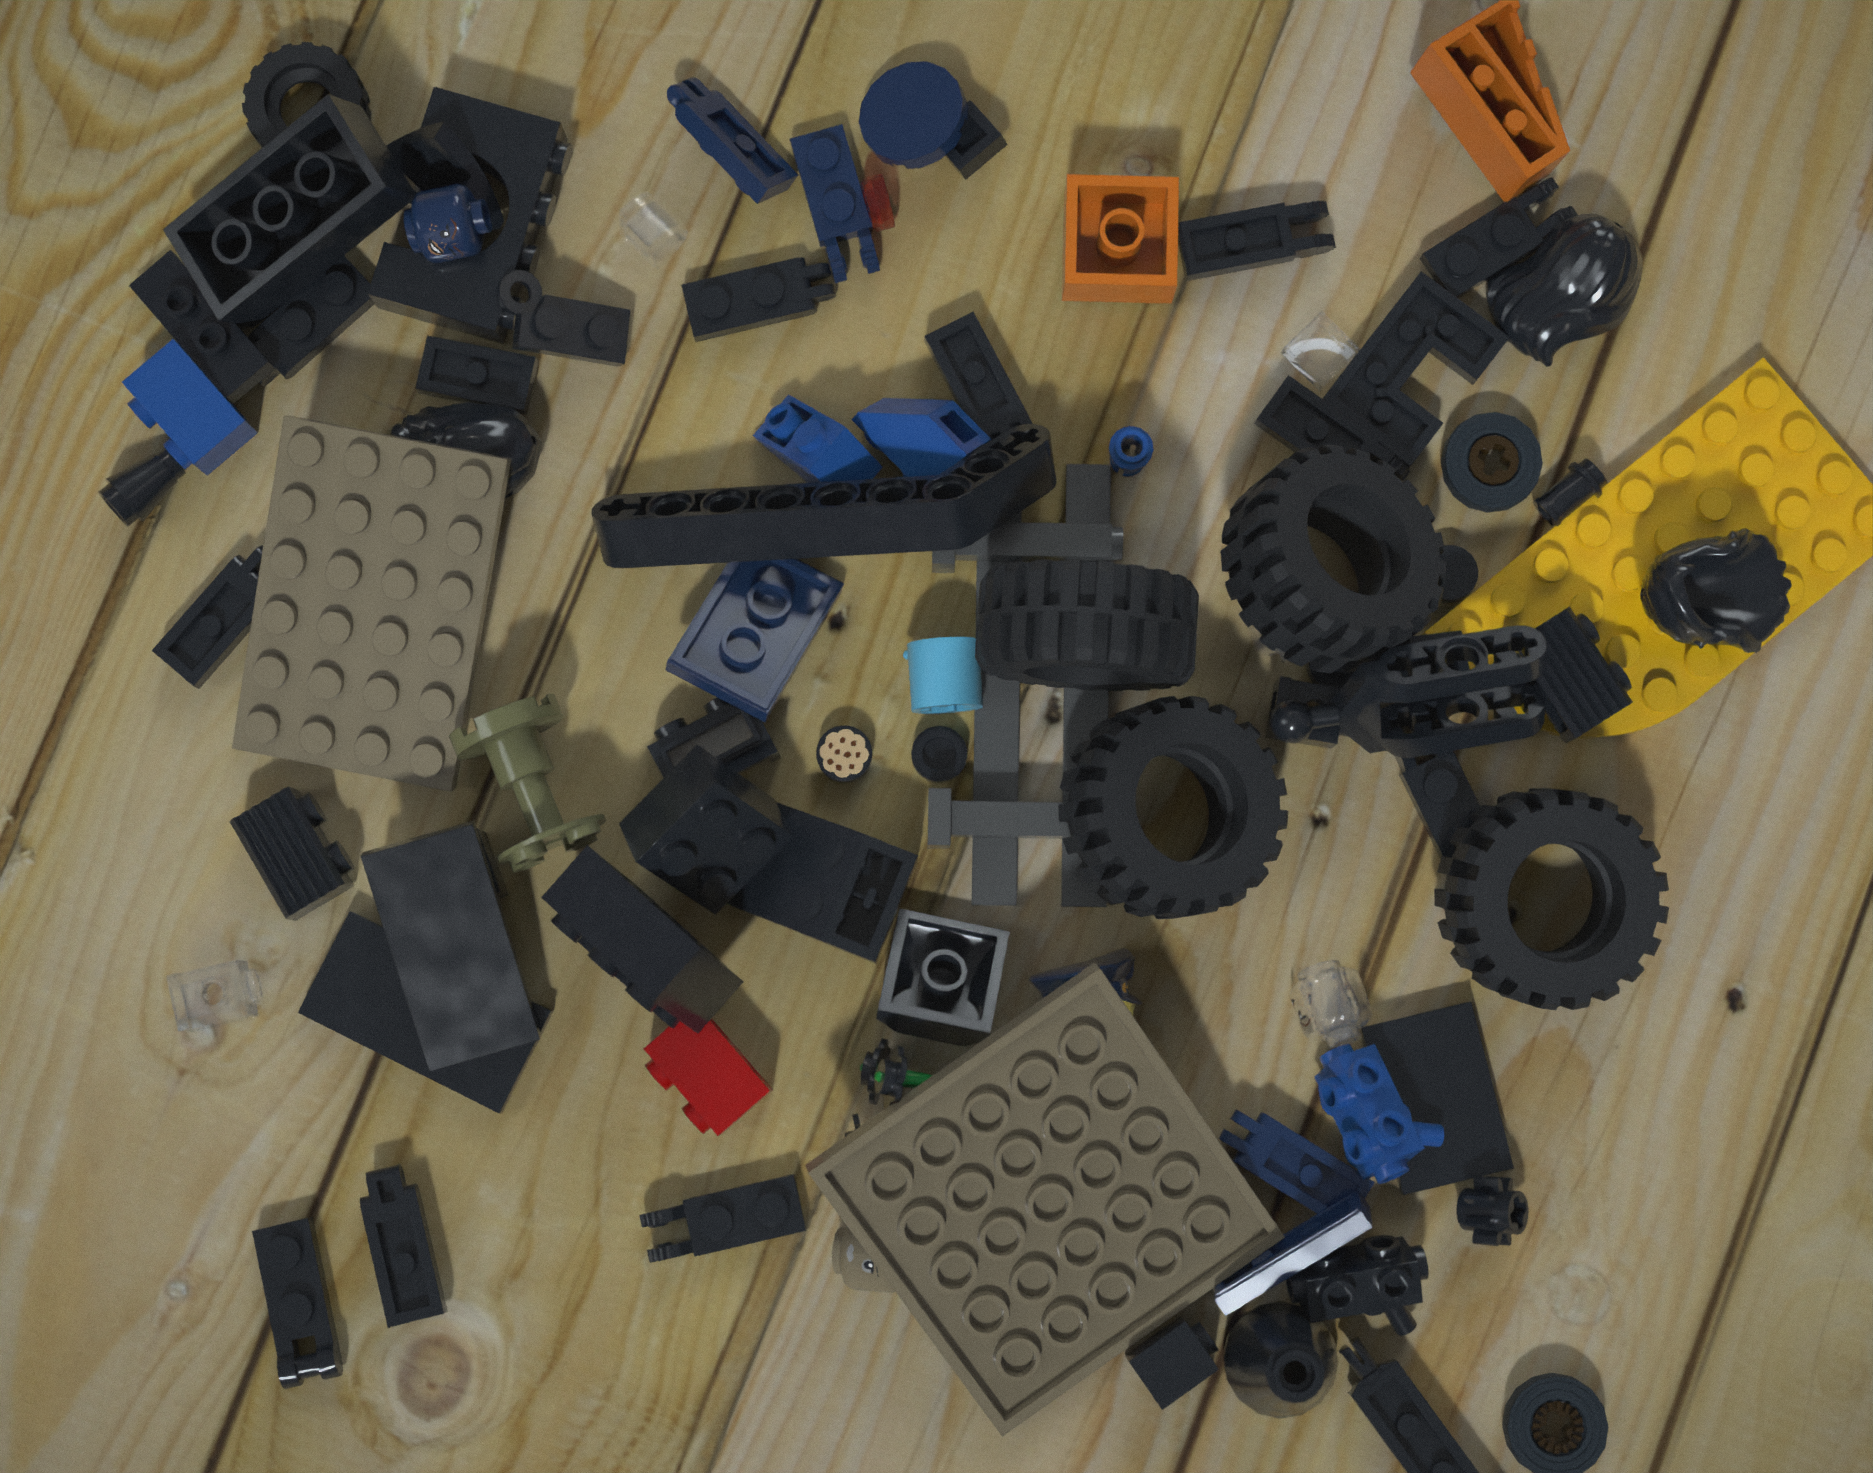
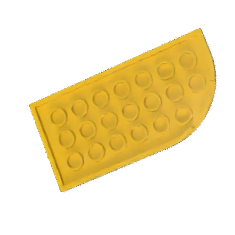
[1422,357,1873,739]

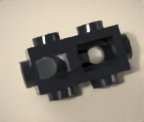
[1285,1235,1429,1336]

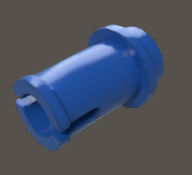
[1108,426,1154,477]

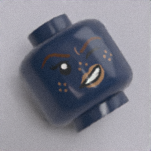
[404,184,492,263]

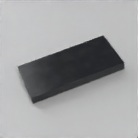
[360,821,541,1071]
[298,911,554,1114]

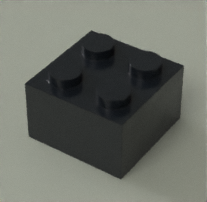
[619,744,794,915]

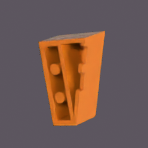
[1410,0,1570,202]

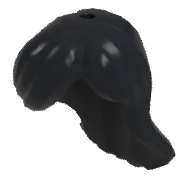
[1486,214,1643,367]

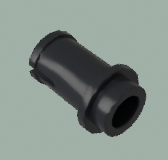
[1533,458,1607,527]

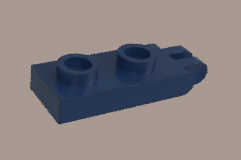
[667,77,798,204]
[1218,1109,1375,1214]

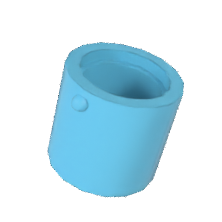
[903,637,983,714]

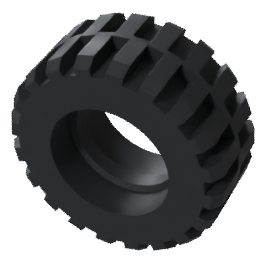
[1220,445,1446,673]
[975,559,1199,691]
[1058,696,1288,919]
[1434,788,1669,1011]

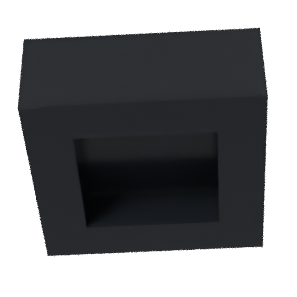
[944,100,1008,180]

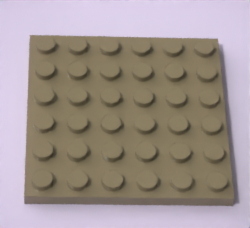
[805,962,1285,1436]

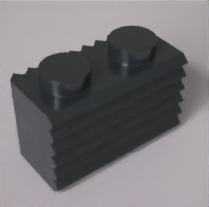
[1515,606,1633,743]
[229,786,355,921]

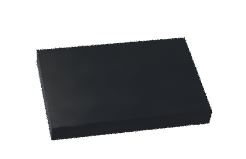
[1359,1001,1514,1195]

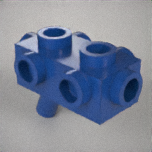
[1314,1044,1444,1184]

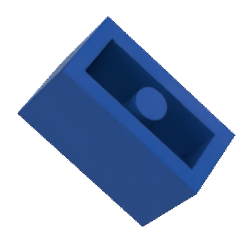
[122,339,258,476]

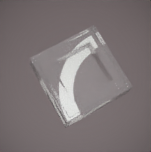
[1281,311,1360,391]

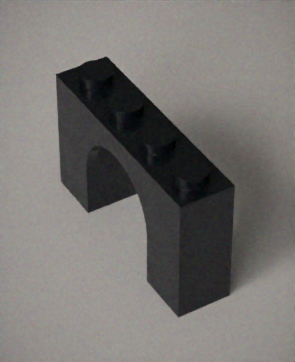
[368,87,572,344]

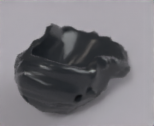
[391,402,544,499]
[1640,528,1792,653]

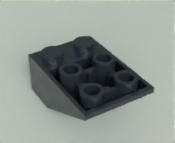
[727,802,918,964]

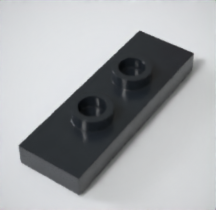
[129,250,275,405]

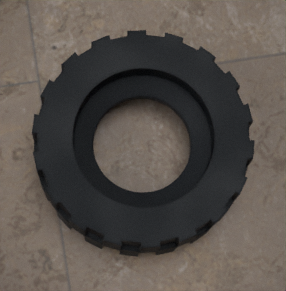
[242,42,372,148]

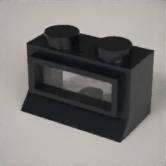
[647,697,781,778]

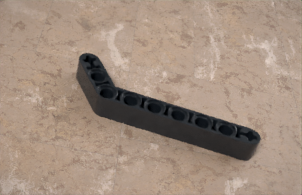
[591,424,1057,568]

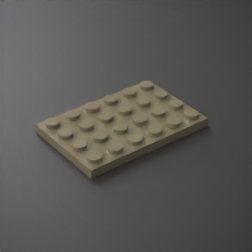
[232,415,511,792]

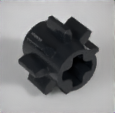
[1456,1176,1529,1246]

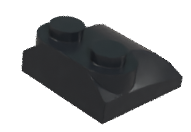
[876,908,1010,1046]

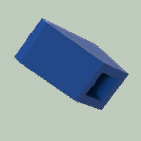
[753,394,883,483]
[852,398,991,477]

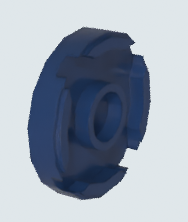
[859,61,969,169]

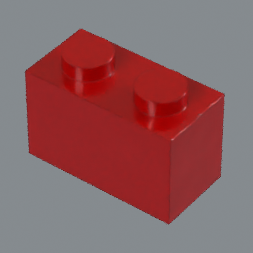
[643,1019,773,1136]

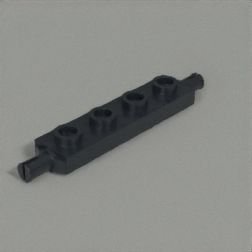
[1339,1337,1479,1473]

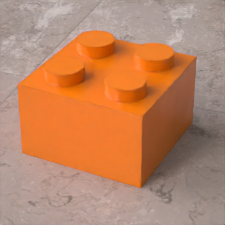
[1062,174,1179,304]

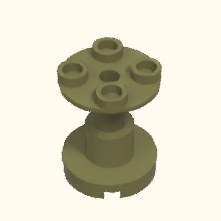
[449,694,606,873]

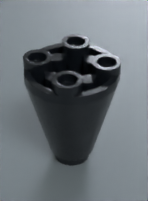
[1223,1301,1338,1419]

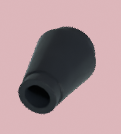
[98,448,186,527]

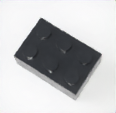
[541,845,744,1034]

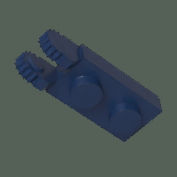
[790,124,880,283]

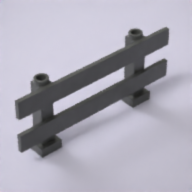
[928,464,1123,907]

